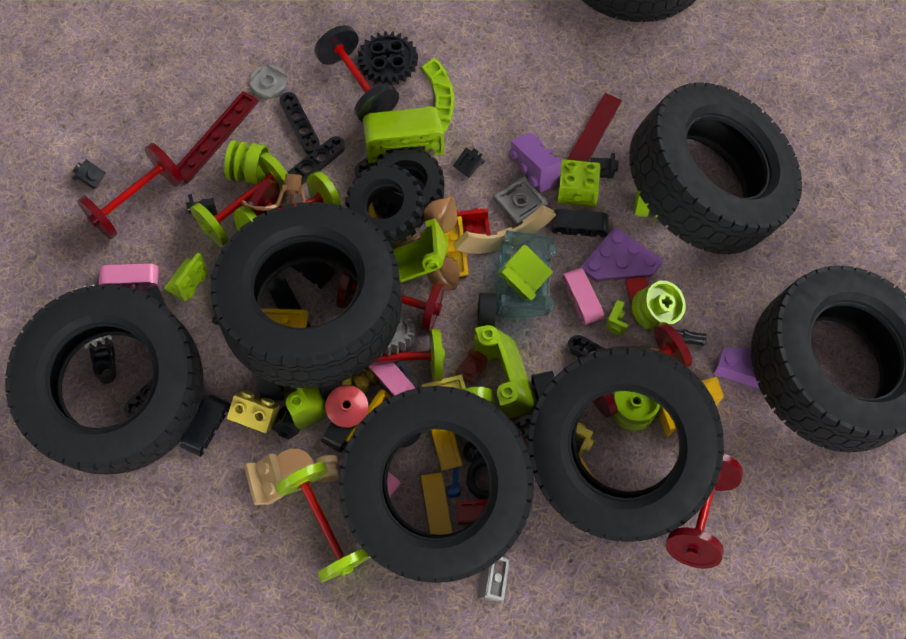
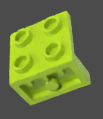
[557,159,600,207]
[497,245,553,302]
[164,252,208,302]

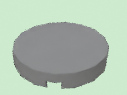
[250,65,287,99]

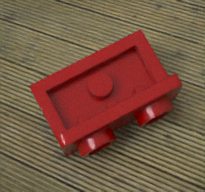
[457,208,491,236]

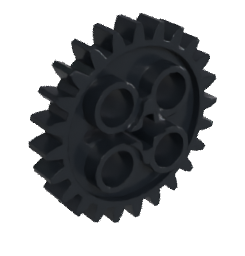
[358,31,418,85]

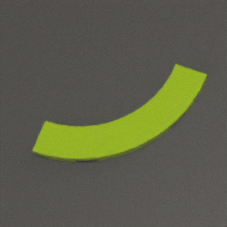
[421,57,454,149]

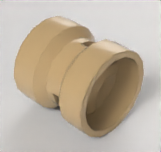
[316,455,340,483]

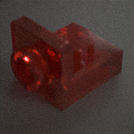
[455,349,487,385]

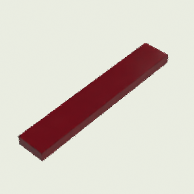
[177,91,259,184]
[567,93,622,162]

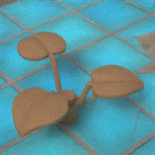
[242,174,306,211]
[391,196,460,290]

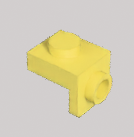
[576,422,594,456]

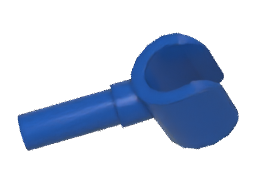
[447,467,460,498]

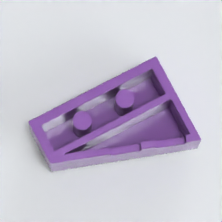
[509,132,562,193]
[714,348,761,388]

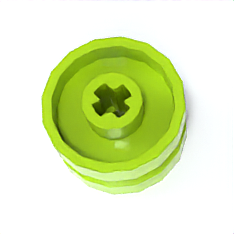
[632,281,686,331]
[612,391,660,431]

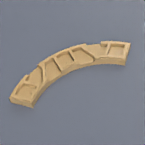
[453,205,556,254]

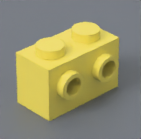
[227,390,280,433]

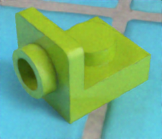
[605,300,628,335]

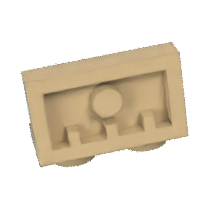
[244,454,283,505]

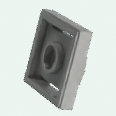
[493,176,548,227]

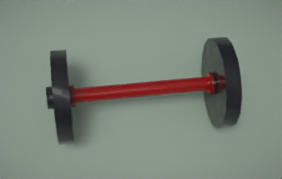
[314,25,399,123]

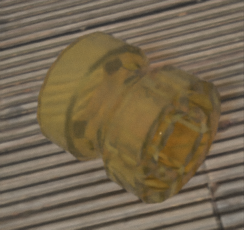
[351,367,380,394]

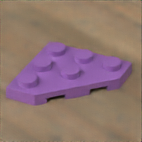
[580,226,664,282]

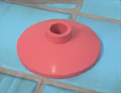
[325,385,368,428]

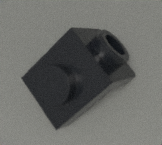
[72,159,106,189]

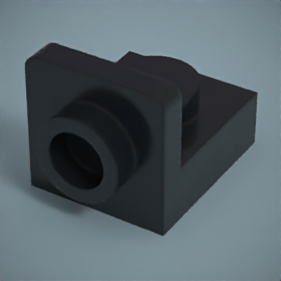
[453,147,485,178]
[590,153,619,178]
[186,194,218,221]
[271,405,300,439]

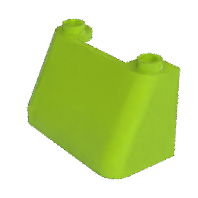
[363,106,445,163]
[393,218,449,283]
[473,325,536,418]
[286,385,327,430]

